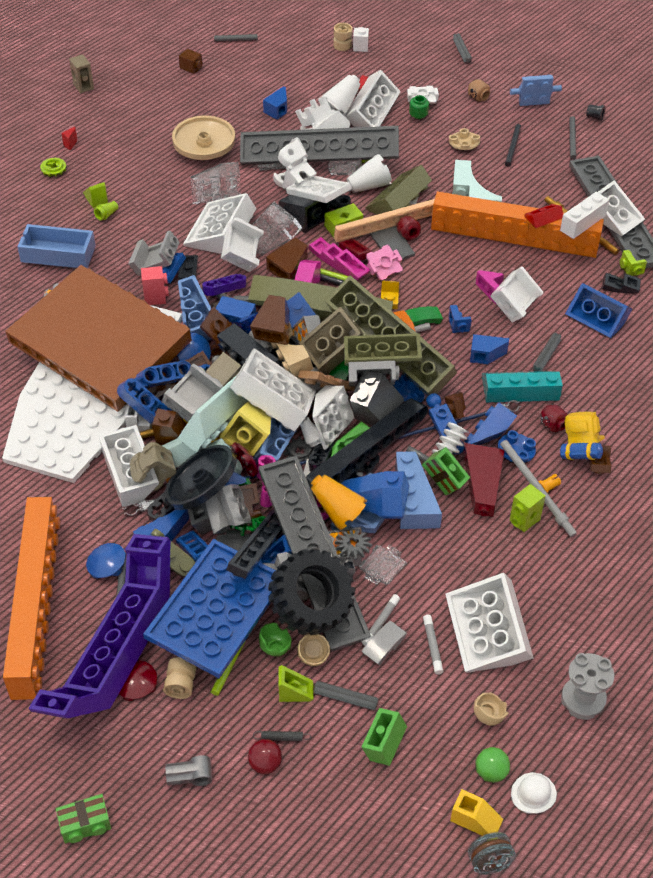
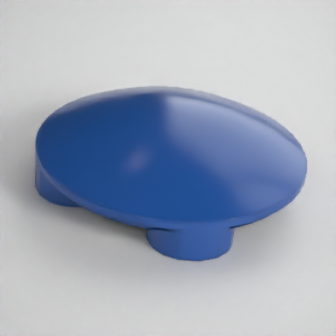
[177,333,211,361]
[393,374,425,403]
[498,430,536,463]
[86,543,126,578]

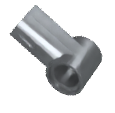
[165,755,212,786]

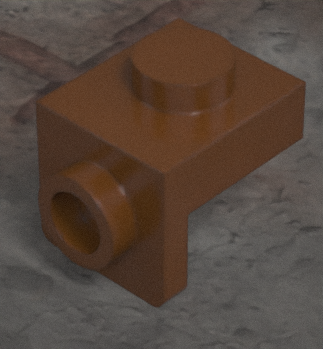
[444,392,466,419]
[589,445,612,474]

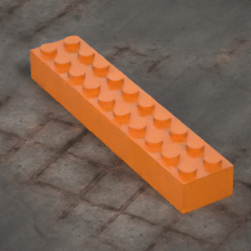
[431,191,604,258]
[3,497,60,700]

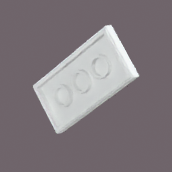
[286,176,352,203]

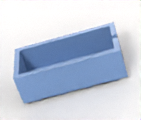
[17,224,96,268]

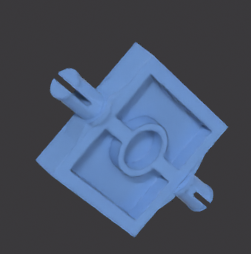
[510,75,562,106]

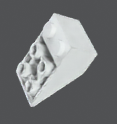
[312,385,354,450]

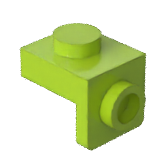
[620,250,647,276]

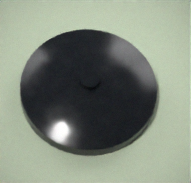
[165,445,237,510]

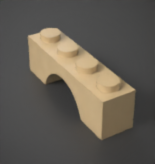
[270,321,313,377]

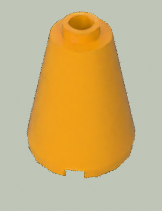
[311,474,367,530]

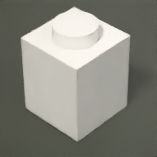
[353,27,369,52]

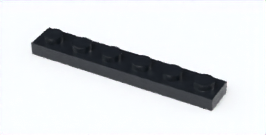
[226,509,282,579]

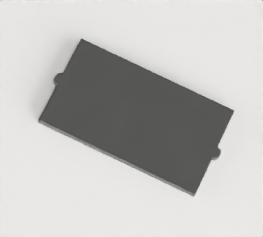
[369,226,415,261]

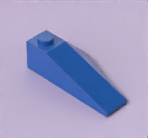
[340,471,409,519]

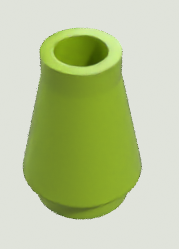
[94,201,118,220]

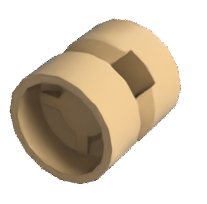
[333,23,352,51]
[163,657,197,699]

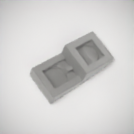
[361,621,407,666]

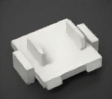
[407,86,439,105]

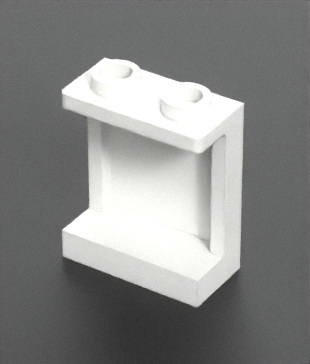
[221,218,264,272]
[490,267,543,323]

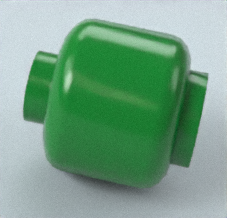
[409,95,429,119]

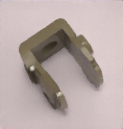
[130,442,176,491]

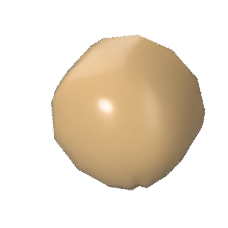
[297,634,330,666]
[474,692,509,726]

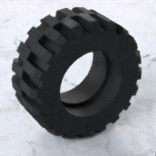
[268,548,355,636]

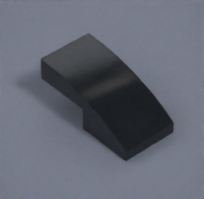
[602,273,641,293]

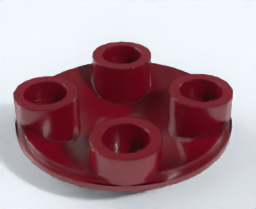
[230,442,258,478]
[119,660,157,701]

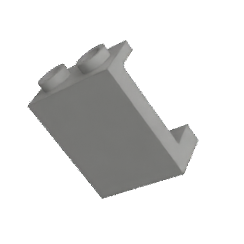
[128,231,179,276]
[348,361,399,386]
[162,364,223,422]

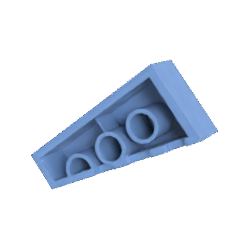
[178,275,212,341]
[253,418,296,466]
[395,452,442,529]

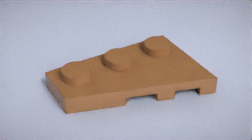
[298,370,355,392]

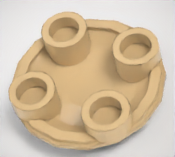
[449,128,480,150]

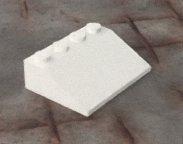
[183,193,256,254]
[230,348,316,432]
[446,573,533,673]

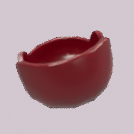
[248,739,282,775]

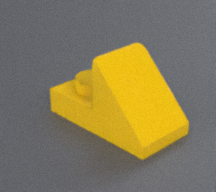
[381,281,399,309]

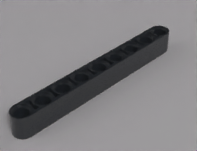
[305,398,428,497]

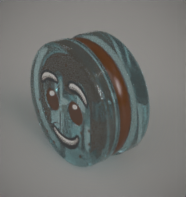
[467,832,516,875]

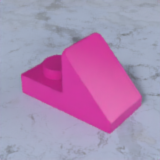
[476,270,504,304]

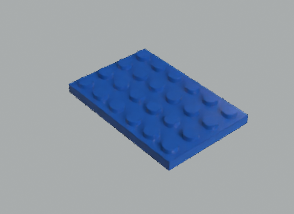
[143,539,276,679]

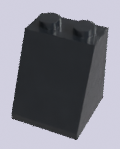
[278,195,330,233]

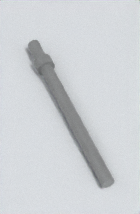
[500,440,577,537]

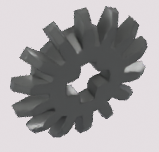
[283,437,315,462]
[335,528,372,560]

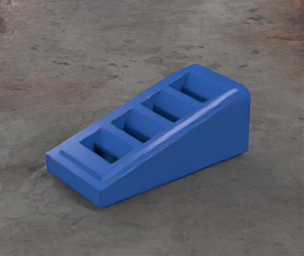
[176,530,208,563]

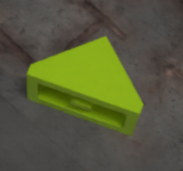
[83,182,108,208]
[279,665,313,702]

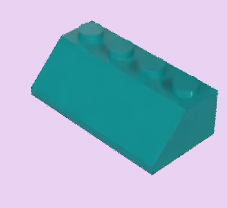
[482,371,563,403]

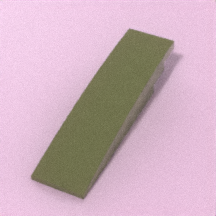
[247,275,393,323]

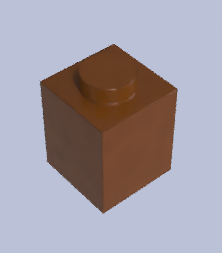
[179,49,203,74]

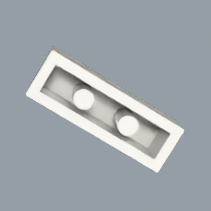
[560,192,609,239]

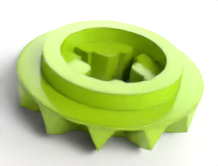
[40,158,66,177]

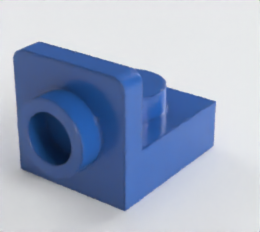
[448,305,472,333]

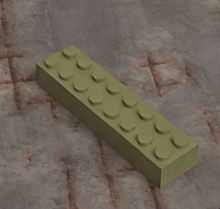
[325,275,457,396]

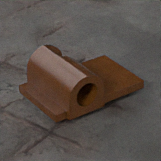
[200,307,233,357]

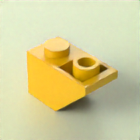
[450,789,503,840]

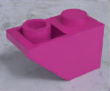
[295,260,321,284]

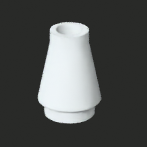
[300,417,321,447]

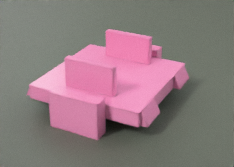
[366,244,403,280]

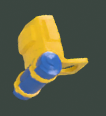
[560,412,605,460]

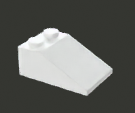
[598,181,645,236]

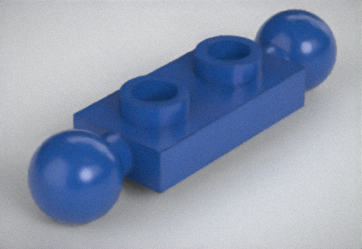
[426,393,464,455]

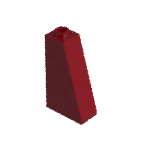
[464,443,504,517]

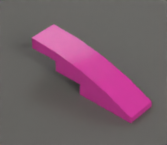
[308,237,370,280]

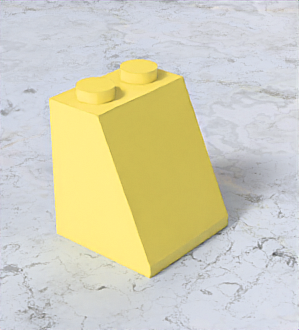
[220,401,271,456]

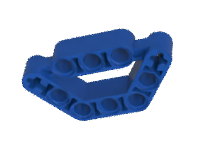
[117,361,210,424]

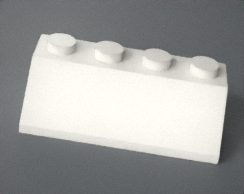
[345,70,401,127]
[99,425,159,508]

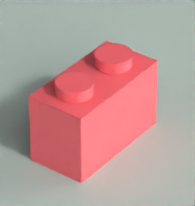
[141,266,169,305]

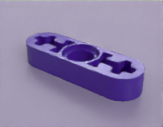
[202,274,247,296]

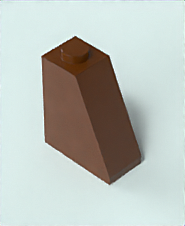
[266,237,308,280]
[250,295,289,345]
[152,409,187,446]

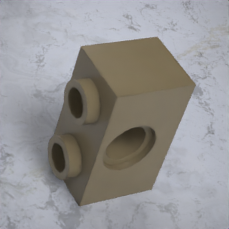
[69,54,94,93]

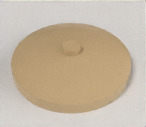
[172,116,235,160]

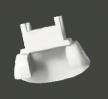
[295,96,350,130]
[273,137,317,189]

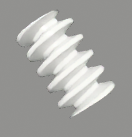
[432,422,469,459]

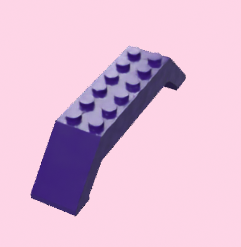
[28,534,171,719]

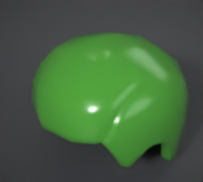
[259,623,292,657]
[475,747,510,783]

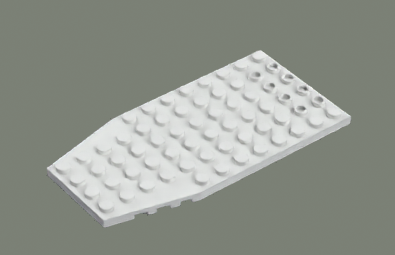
[2,305,182,483]

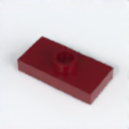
[339,238,373,261]

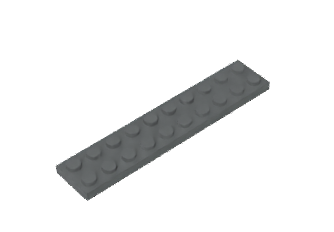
[240,126,399,165]
[569,156,653,268]
[258,455,371,652]

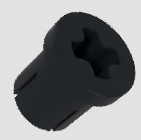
[586,104,606,121]

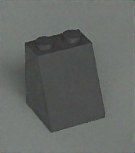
[350,370,404,426]

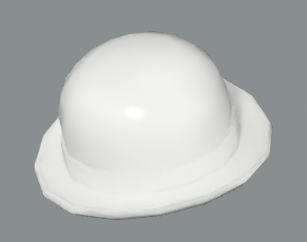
[511,772,557,814]

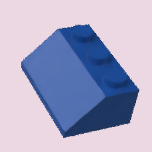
[565,283,632,338]

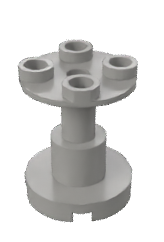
[561,653,614,720]

